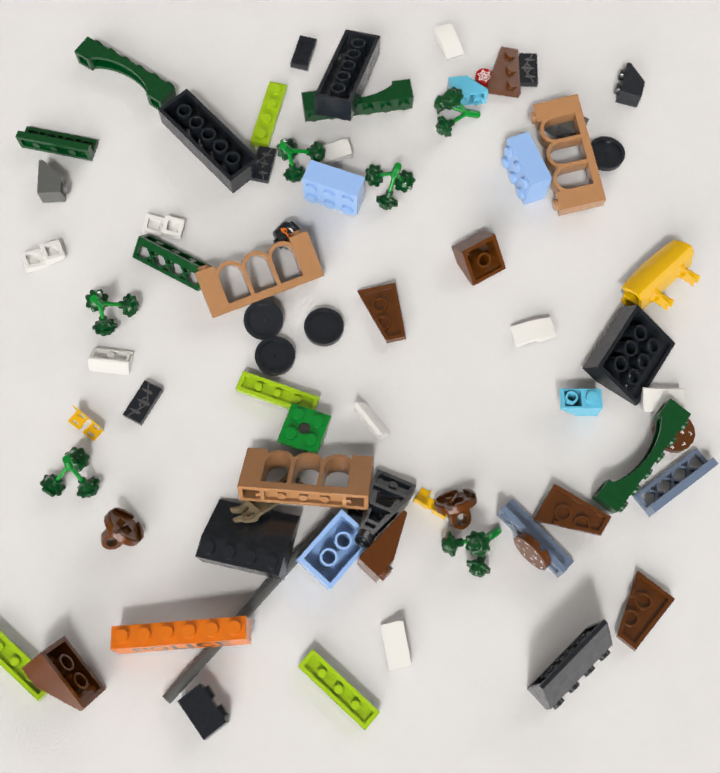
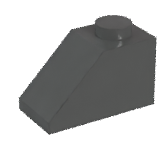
[37,160,69,203]

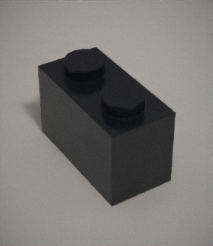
[177,683,229,740]

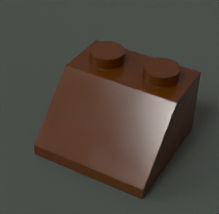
[451,230,506,286]

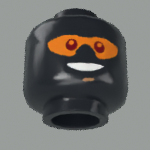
[273,221,300,250]

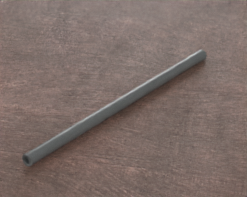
[162,512,335,704]

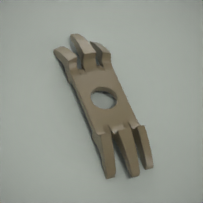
[230,471,303,523]

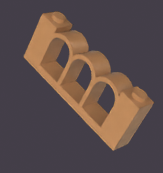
[529,94,606,216]
[195,229,324,319]
[237,448,374,510]

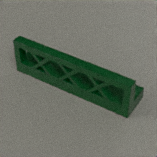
[15,126,99,161]
[132,233,212,291]

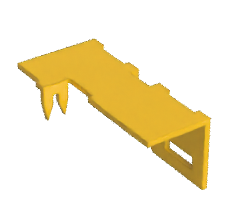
[68,405,104,441]
[413,487,447,520]

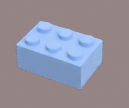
[501,132,552,205]
[302,160,365,216]
[295,509,366,590]

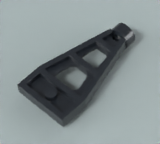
[354,469,417,548]

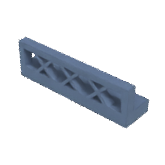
[633,448,719,517]
[496,499,574,577]

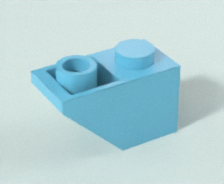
[447,76,488,107]
[559,389,603,416]

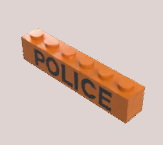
[110,616,251,654]

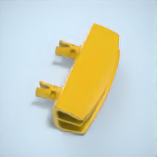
[621,240,700,311]

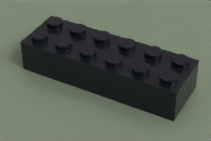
[314,29,380,121]
[158,89,261,193]

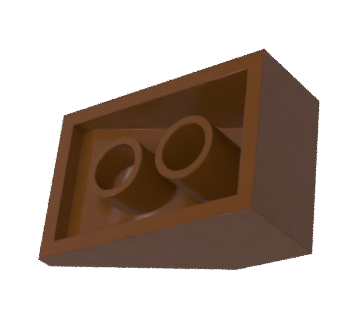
[357,510,407,583]
[22,636,106,711]

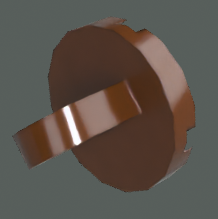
[434,489,477,530]
[101,508,144,550]

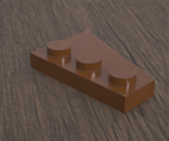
[486,47,521,98]
[357,283,406,343]
[533,484,611,536]
[616,571,675,651]

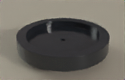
[591,136,625,171]
[243,300,284,340]
[304,308,344,347]
[255,336,295,376]

